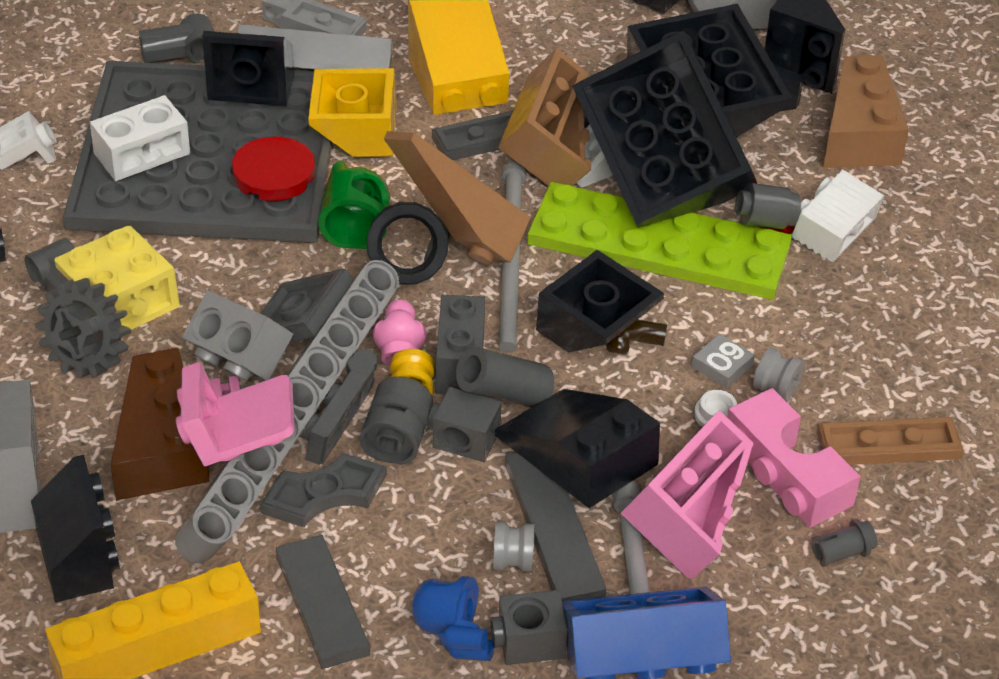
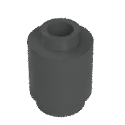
[735,183,801,229]

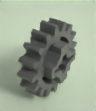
[35,278,131,378]

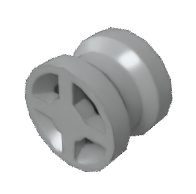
[753,347,805,402]
[493,522,535,572]

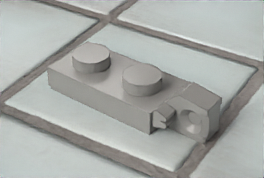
[262,0,366,36]

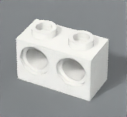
[90,95,190,181]

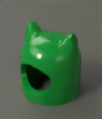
[318,160,391,249]

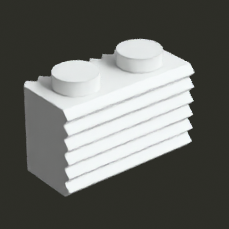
[792,169,885,262]

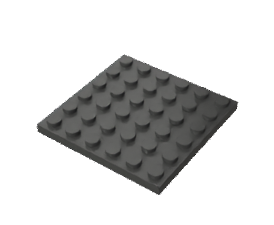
[63,61,333,242]

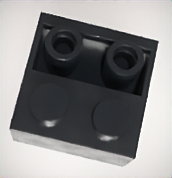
[764,0,846,94]
[31,455,120,603]

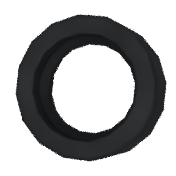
[367,202,448,285]

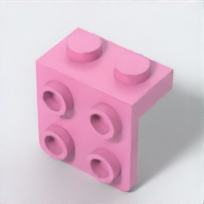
[176,362,295,467]

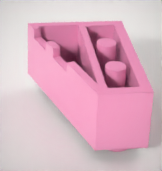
[621,410,753,579]

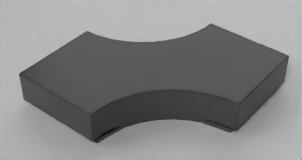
[260,453,387,528]

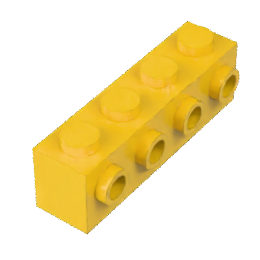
[45,561,261,679]

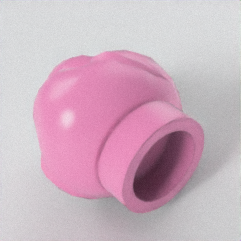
[372,299,427,365]

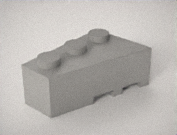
[0,379,41,533]

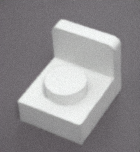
[0,111,57,170]

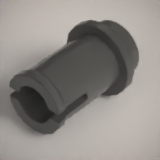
[812,519,878,567]

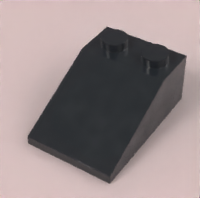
[495,389,660,508]

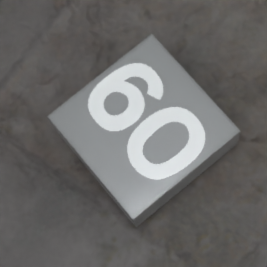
[692,333,755,388]

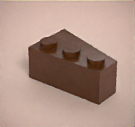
[111,347,210,501]

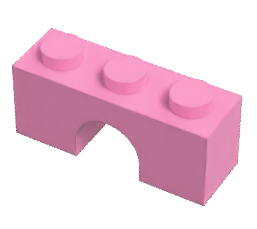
[727,388,861,528]

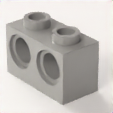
[181,290,293,381]

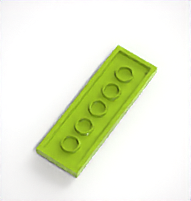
[527,182,792,300]

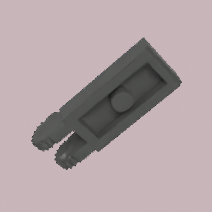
[303,348,379,465]

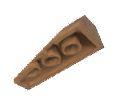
[384,131,531,265]

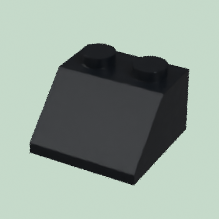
[202,31,294,106]
[536,250,664,353]

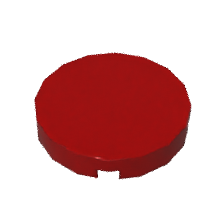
[232,136,315,201]

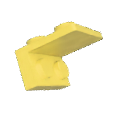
[55,226,180,330]

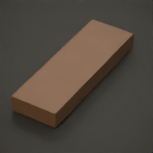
[817,417,964,465]

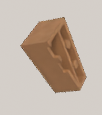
[498,48,591,186]
[823,54,909,168]

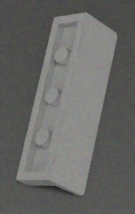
[238,24,394,71]

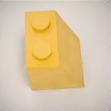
[408,0,510,115]

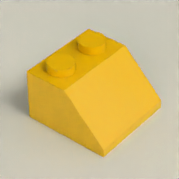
[308,68,397,157]

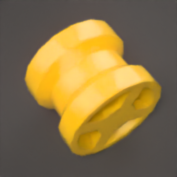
[390,349,435,395]

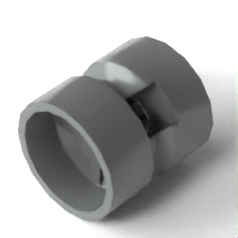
[359,377,433,465]

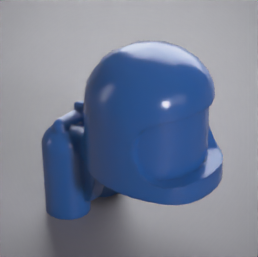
[411,576,494,661]

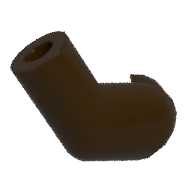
[606,319,667,355]

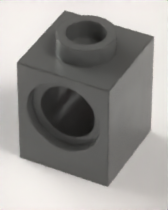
[427,387,502,463]
[490,590,568,665]

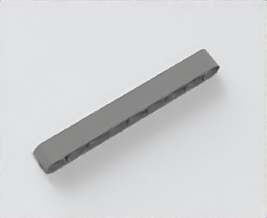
[175,260,399,564]

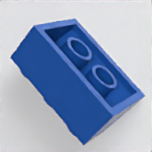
[562,586,731,679]

